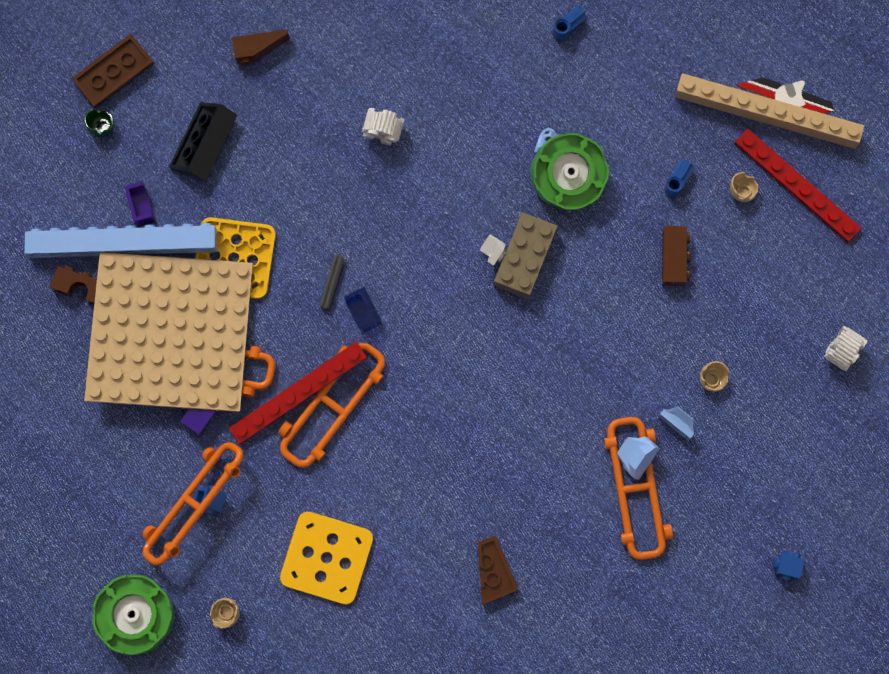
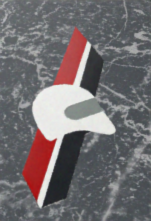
[736,77,834,114]

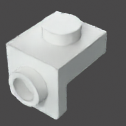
[480,235,506,265]

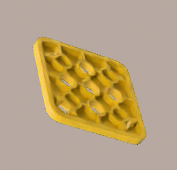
[195,218,276,299]
[280,511,373,605]

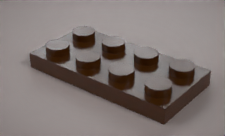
[71,34,154,108]

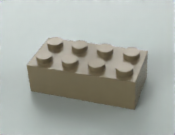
[494,212,557,300]

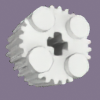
[362,108,404,145]
[824,326,867,372]

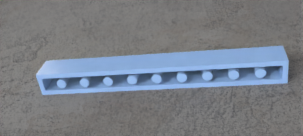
[25,223,217,258]

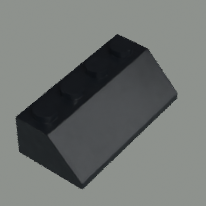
[168,102,237,181]

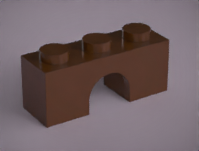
[50,265,97,305]

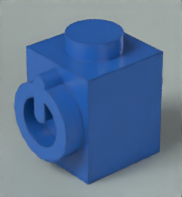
[194,485,226,516]
[773,551,805,581]

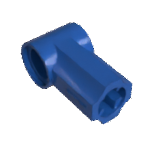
[552,6,587,41]
[664,159,695,198]

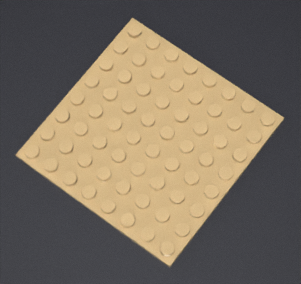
[84,252,253,412]

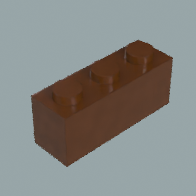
[662,226,690,286]

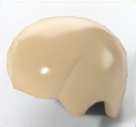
[729,172,758,202]
[700,361,729,392]
[209,598,240,629]

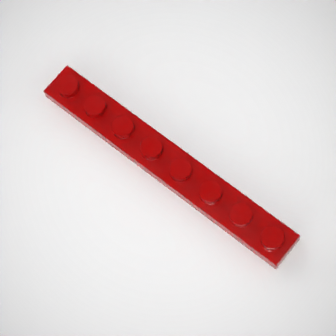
[734,129,861,243]
[229,341,368,445]

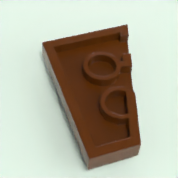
[478,535,518,605]

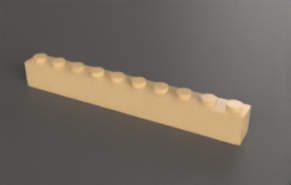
[675,73,864,149]

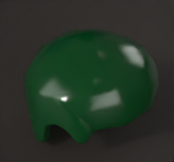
[84,109,115,137]

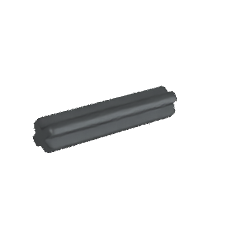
[320,255,344,310]

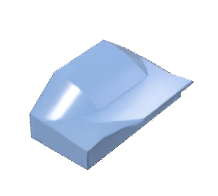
[658,407,694,441]
[617,436,660,480]

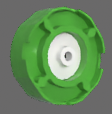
[530,133,609,210]
[92,575,174,655]

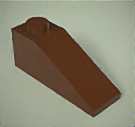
[232,29,290,66]

